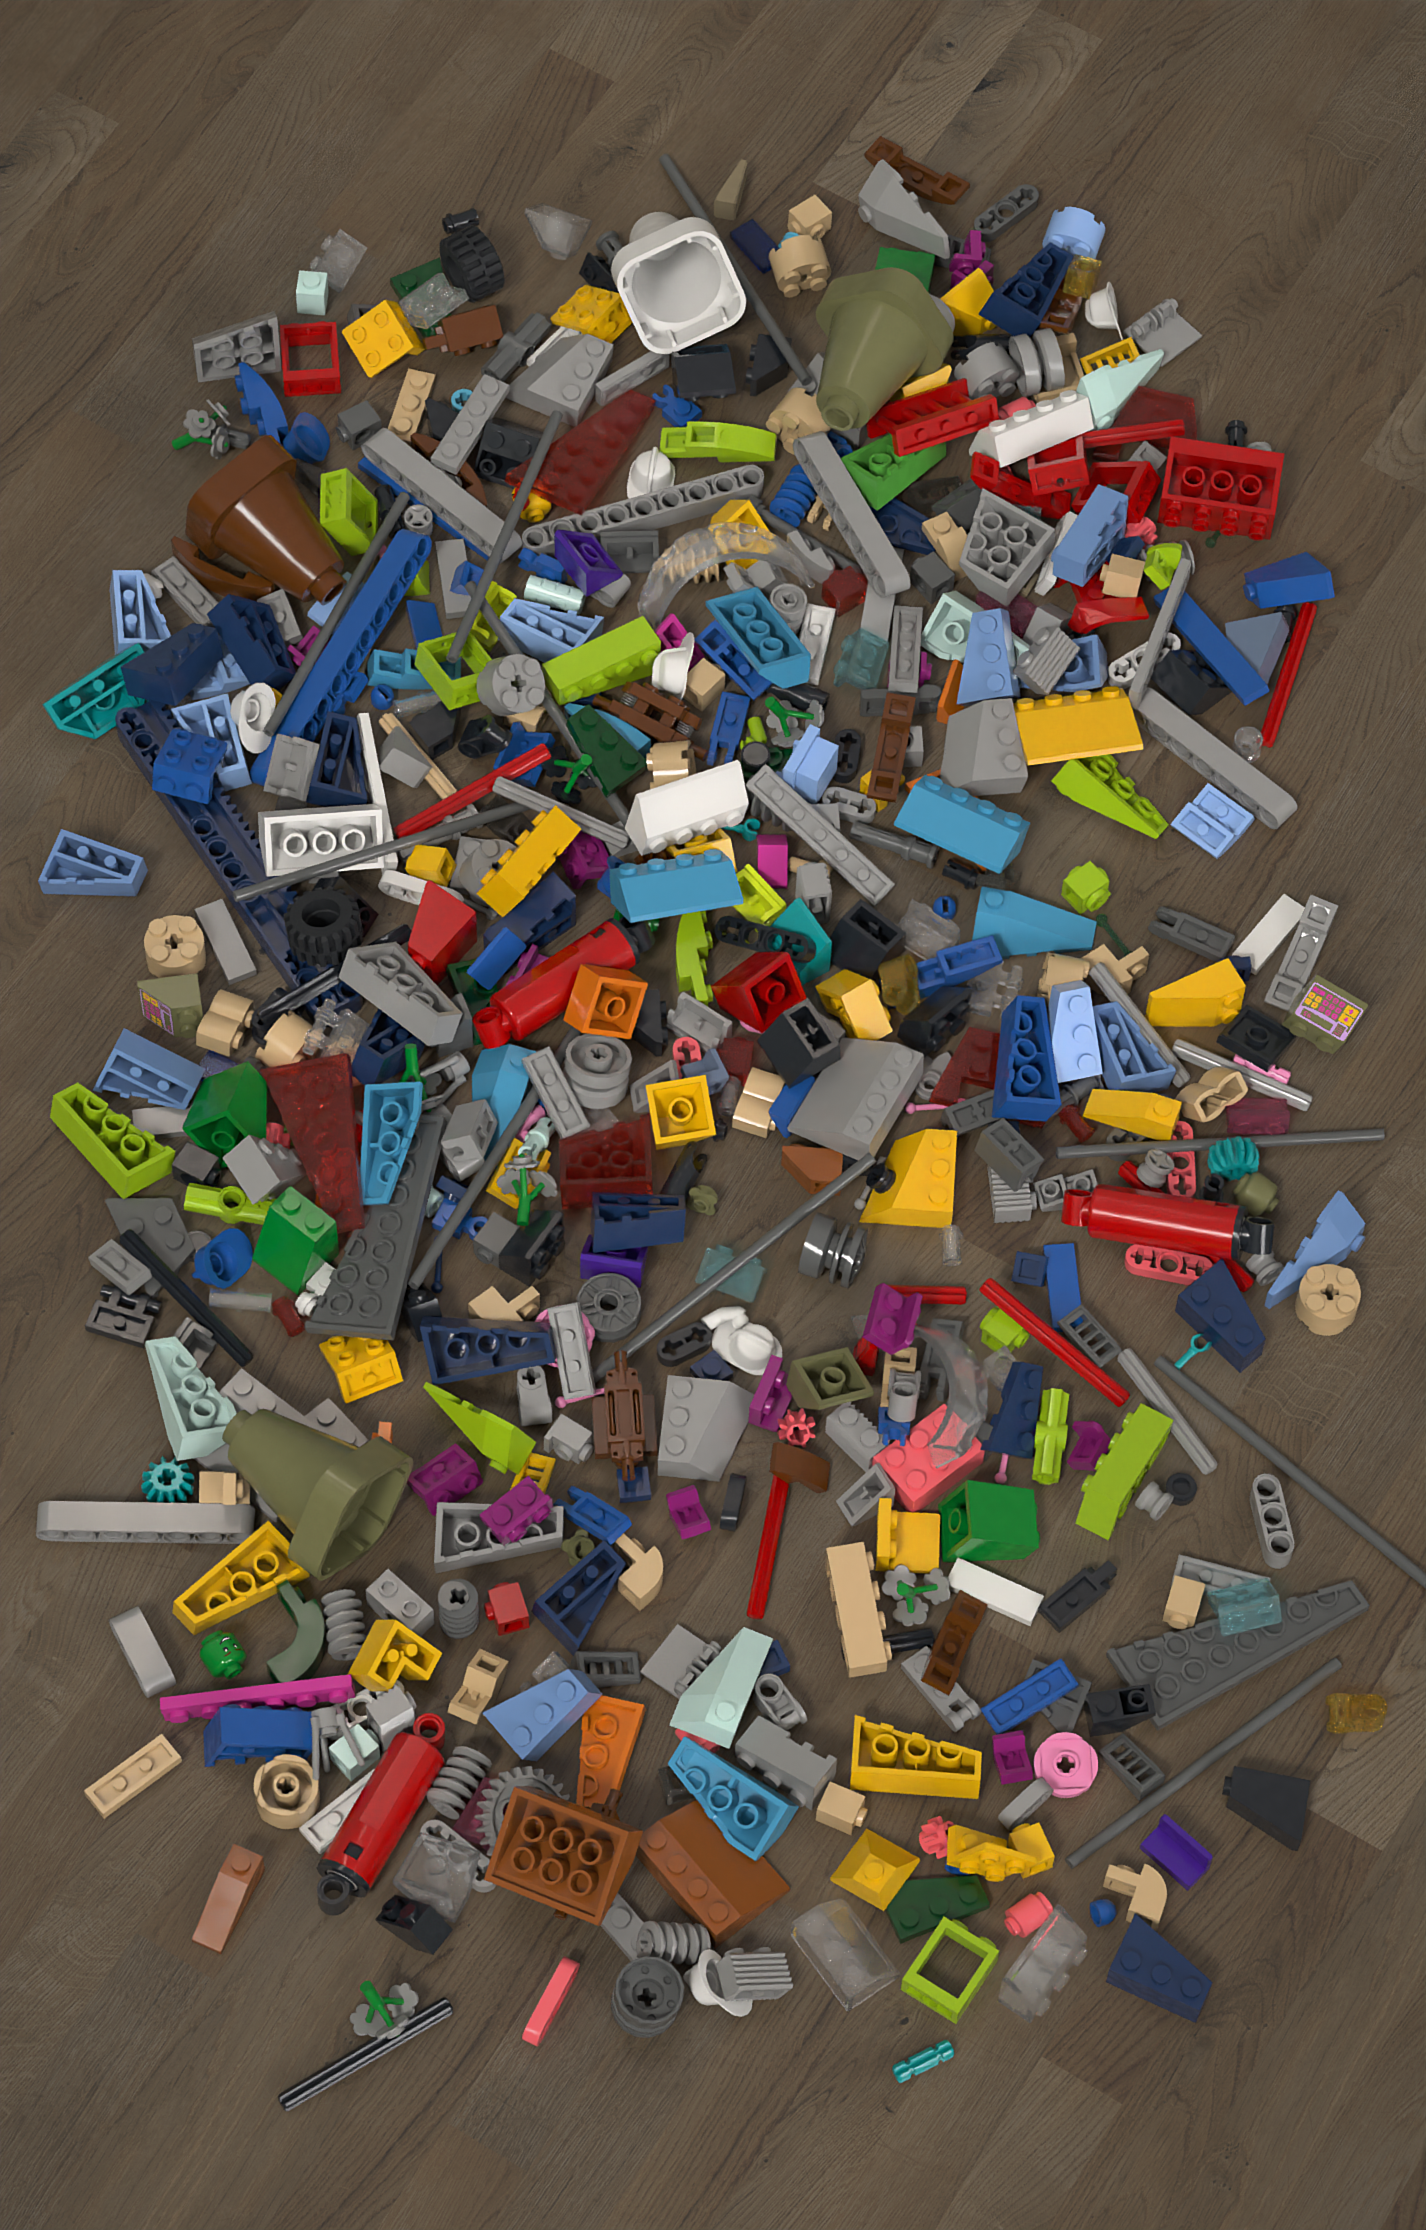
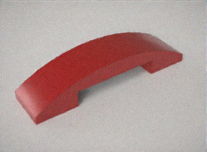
[970,451,1071,519]

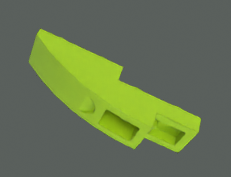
[659,421,777,462]
[676,911,713,1007]

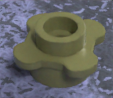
[687,1185,718,1215]
[561,1529,595,1566]

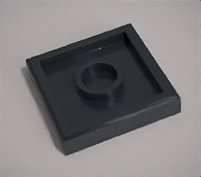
[1216,1005,1297,1072]

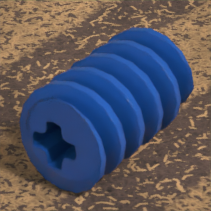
[769,464,817,527]

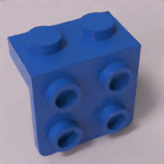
[152,729,228,805]

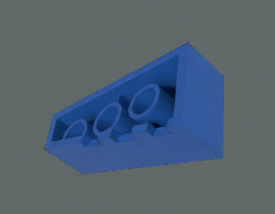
[992,995,1061,1121]

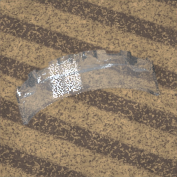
[638,522,815,631]
[851,1315,989,1468]

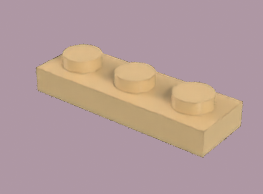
[388,368,436,447]
[84,1734,182,1819]

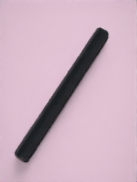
[258,924,412,1026]
[119,1229,254,1367]
[278,1997,453,2111]

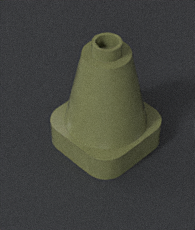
[816,267,954,431]
[222,1409,413,1581]

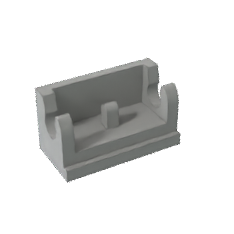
[263,734,320,801]
[666,992,732,1054]
[441,1099,498,1161]

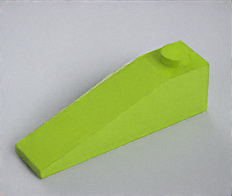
[1051,754,1169,839]
[423,1382,537,1475]

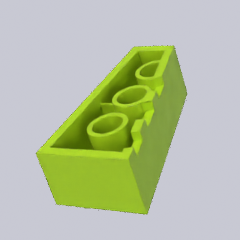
[542,616,661,706]
[50,1082,176,1199]
[1075,1403,1174,1541]

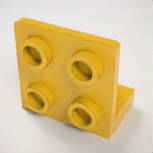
[550,285,633,343]
[342,300,425,378]
[319,1336,403,1404]
[875,1498,940,1574]
[947,1825,1037,1882]

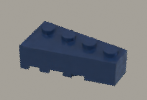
[979,242,1074,337]
[420,1316,556,1385]

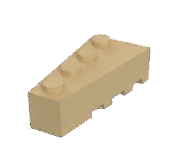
[825,1542,892,1678]

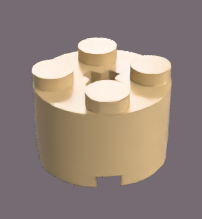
[768,235,831,298]
[766,388,832,455]
[646,740,697,789]
[144,915,206,978]
[1037,952,1090,1012]
[255,1010,322,1082]
[1295,1264,1361,1336]
[254,1754,320,1829]

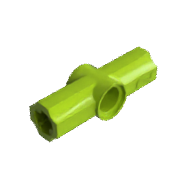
[184,1183,276,1225]
[1032,1388,1069,1485]

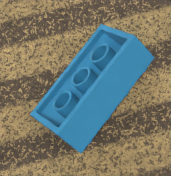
[705,587,811,689]
[894,775,1030,874]
[609,849,743,923]

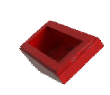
[853,1337,879,1376]

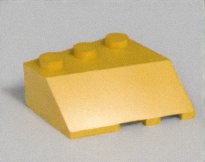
[859,1129,957,1229]

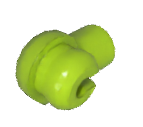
[740,717,767,750]

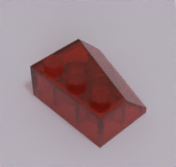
[559,1113,653,1209]

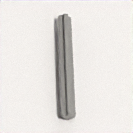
[492,776,630,849]
[1089,962,1191,1088]
[1172,1039,1313,1111]
[1117,1348,1218,1475]

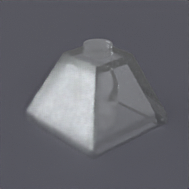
[524,203,593,260]
[393,1832,480,1923]

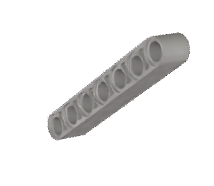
[361,427,523,564]
[793,431,910,598]
[1132,687,1297,829]
[36,1501,255,1544]

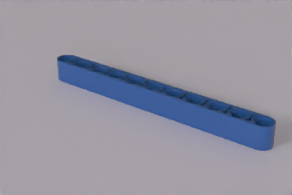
[250,529,432,787]

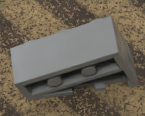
[223,1135,308,1205]
[735,1715,837,1811]

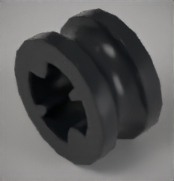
[866,1163,896,1194]

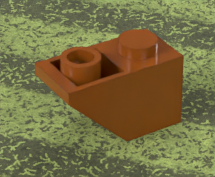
[781,1144,843,1196]

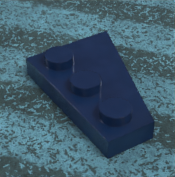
[868,498,936,555]
[980,1362,1043,1459]

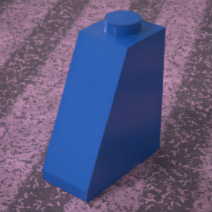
[1243,552,1335,609]

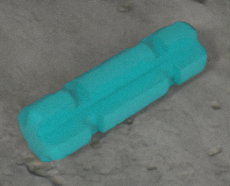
[892,2040,954,2083]

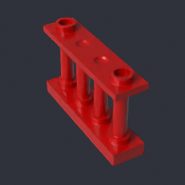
[866,378,999,457]

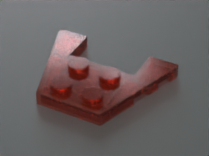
[1092,386,1197,462]
[929,1027,1045,1129]

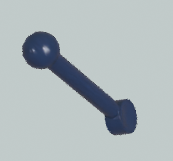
[431,1235,443,1294]

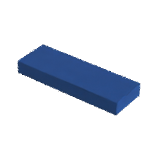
[1043,1243,1083,1332]
[981,1658,1079,1735]

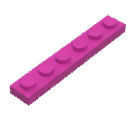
[160,1674,356,1723]

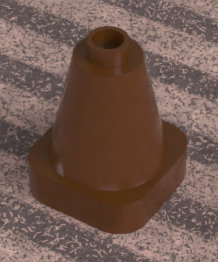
[185,435,347,605]

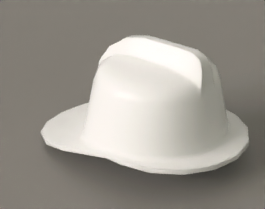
[1085,282,1123,340]
[627,447,675,499]
[651,632,694,700]
[230,683,276,753]
[712,1320,782,1375]
[683,1949,753,2017]

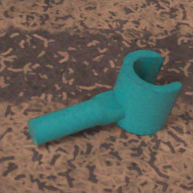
[721,818,760,841]
[1174,1334,1212,1369]

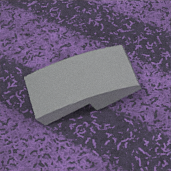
[786,530,836,587]
[1033,1169,1098,1212]

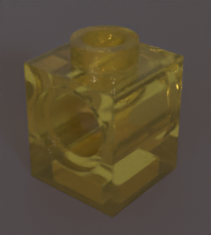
[1063,254,1102,299]

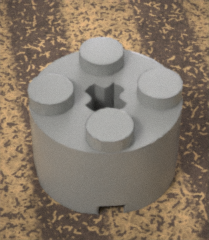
[954,342,1019,400]
[477,654,545,716]
[460,839,517,907]

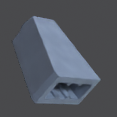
[1225,612,1289,684]

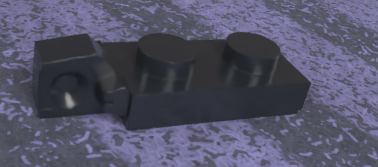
[1038,1560,1117,1633]

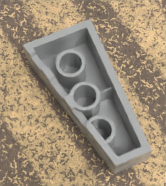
[338,942,463,1046]
[434,1502,564,1573]

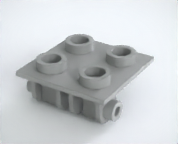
[1123,298,1202,367]
[640,1624,722,1700]

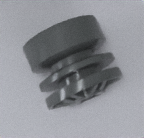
[798,1212,868,1289]
[611,1956,684,2038]

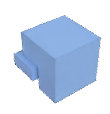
[776,724,839,804]

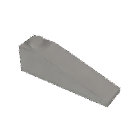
[858,159,950,259]

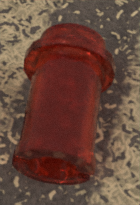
[1058,1104,1095,1143]
[271,1296,305,1337]

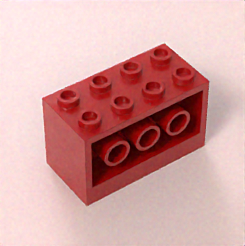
[1157,437,1284,541]

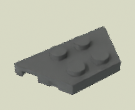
[105,1198,196,1300]

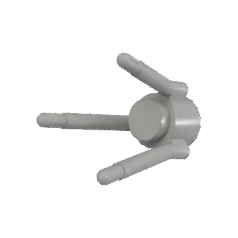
[406,1051,470,1105]
[310,1707,365,1780]

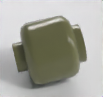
[1232,1171,1279,1217]

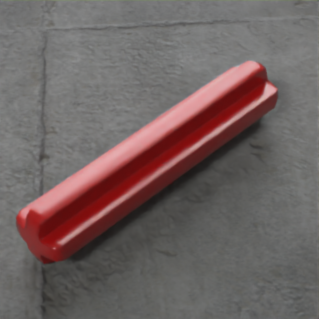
[877,1285,967,1305]

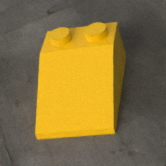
[1145,958,1246,1027]

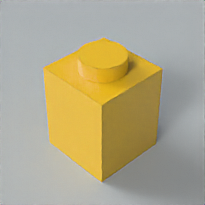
[405,845,457,887]
[1007,1822,1055,1879]

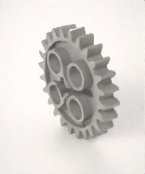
[475,1766,570,1856]

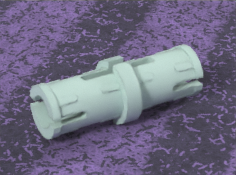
[518,1117,556,1161]

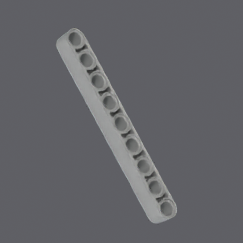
[522,465,764,558]

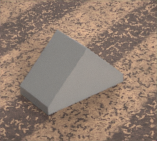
[1022,603,1072,646]
[379,726,432,788]
[629,1060,679,1113]
[836,1463,895,1526]

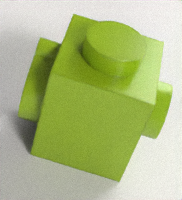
[1061,861,1111,915]
[979,1306,1030,1359]

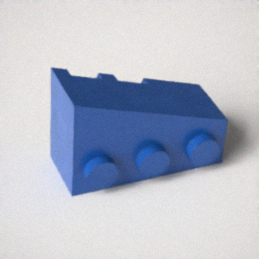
[203,1704,312,1767]

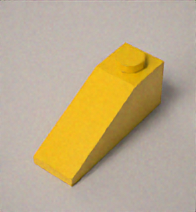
[1083,1089,1182,1141]

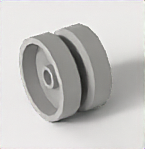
[1009,328,1065,397]
[563,1034,632,1109]

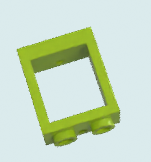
[320,468,378,556]
[414,632,492,710]
[901,1917,999,2024]

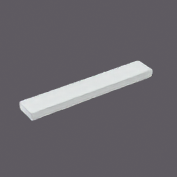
[357,713,398,875]

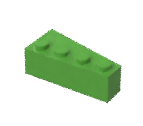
[840,434,946,511]

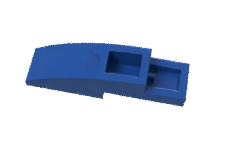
[235,362,288,444]

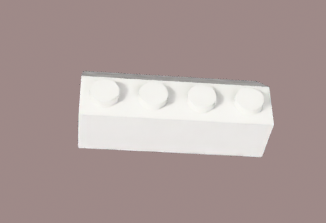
[969,390,1094,468]
[625,760,749,856]
[258,804,384,877]

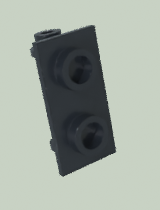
[579,252,619,293]

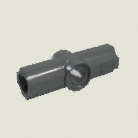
[481,312,551,382]

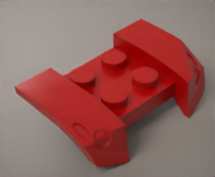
[1053,560,1149,634]

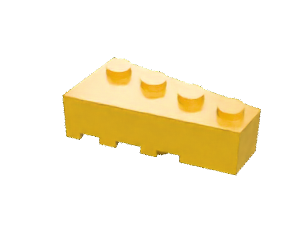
[476,805,582,917]
[172,1520,310,1635]
[850,1715,982,1799]

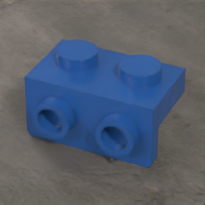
[493,722,555,787]

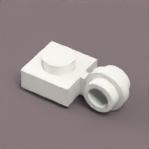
[295,1262,336,1317]

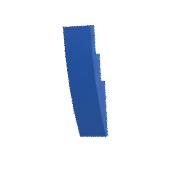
[879,935,1003,1010]

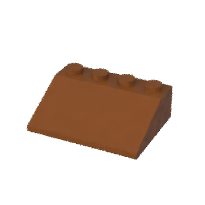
[484,1786,643,1926]
[635,1800,791,1949]

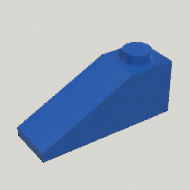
[694,620,773,701]

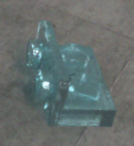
[833,628,890,690]
[695,1244,768,1303]
[1207,1578,1282,1636]

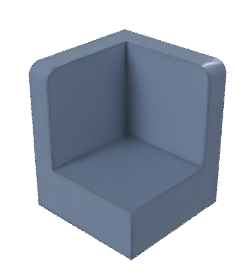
[680,1048,730,1095]

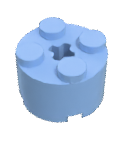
[1042,207,1105,271]

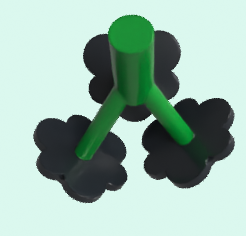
[541,745,597,804]

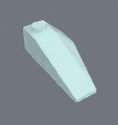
[1076,349,1164,431]
[921,591,1030,678]
[145,1336,237,1461]
[670,1627,773,1749]

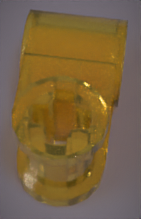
[879,954,920,1015]
[1325,1693,1388,1734]

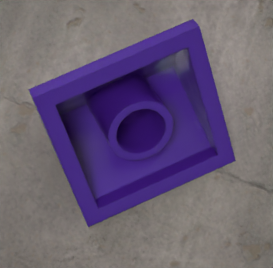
[554,529,623,597]
[580,1234,649,1288]

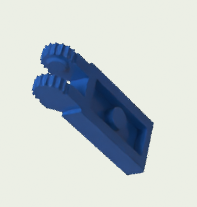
[707,691,751,766]
[553,1486,632,1546]

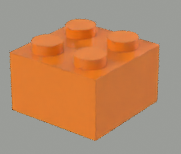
[563,964,648,1039]

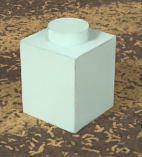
[296,270,329,315]
[329,1724,380,1781]

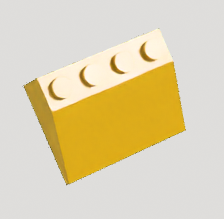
[1013,686,1143,765]

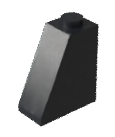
[1222,1766,1310,1851]

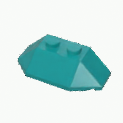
[42,642,145,739]

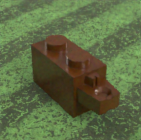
[421,304,503,356]

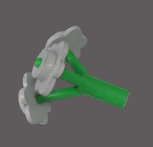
[172,399,230,460]
[765,697,824,748]
[382,1044,444,1113]
[496,1153,558,1226]
[881,1564,950,1627]
[350,1981,419,2039]

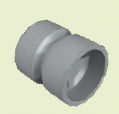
[769,584,807,635]

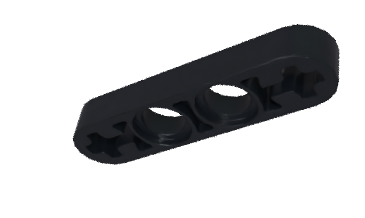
[715,916,816,964]

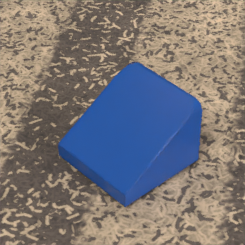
[450,561,484,596]

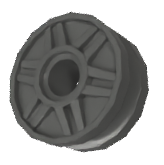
[577,1273,641,1343]

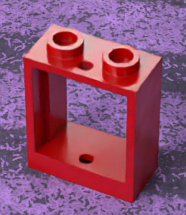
[280,321,341,397]
[1027,436,1090,496]
[1071,461,1161,524]

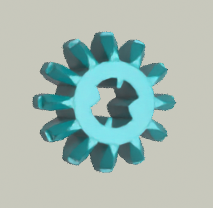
[1207,1136,1260,1182]
[141,1456,195,1503]

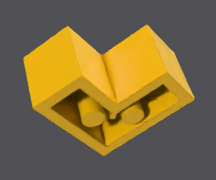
[815,969,893,1041]
[347,1619,442,1691]

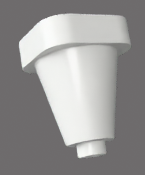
[611,212,746,354]

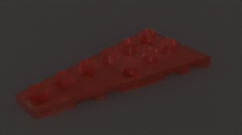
[505,389,656,516]
[260,1053,365,1233]

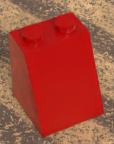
[408,880,477,985]
[711,952,807,1033]

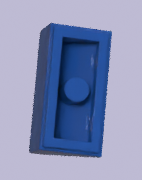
[406,600,443,650]
[467,927,527,990]
[769,1076,815,1139]

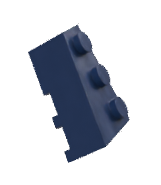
[207,594,296,691]
[121,623,224,706]
[306,711,368,807]
[483,871,576,973]
[348,1008,425,1085]
[590,1192,686,1253]
[1175,1259,1266,1373]
[531,1540,626,1656]
[1106,1913,1212,2023]

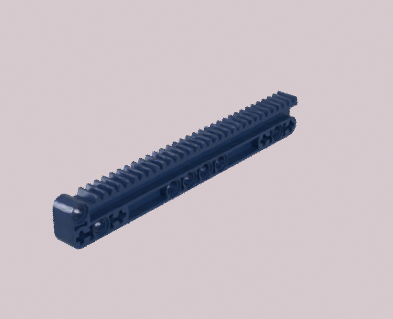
[115,699,364,1028]

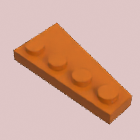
[576,1695,646,1808]

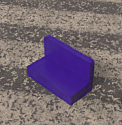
[1140,1814,1213,1891]

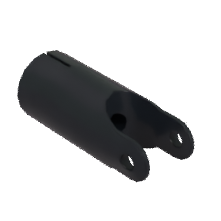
[951,334,1012,360]
[765,683,830,712]
[659,1141,707,1202]

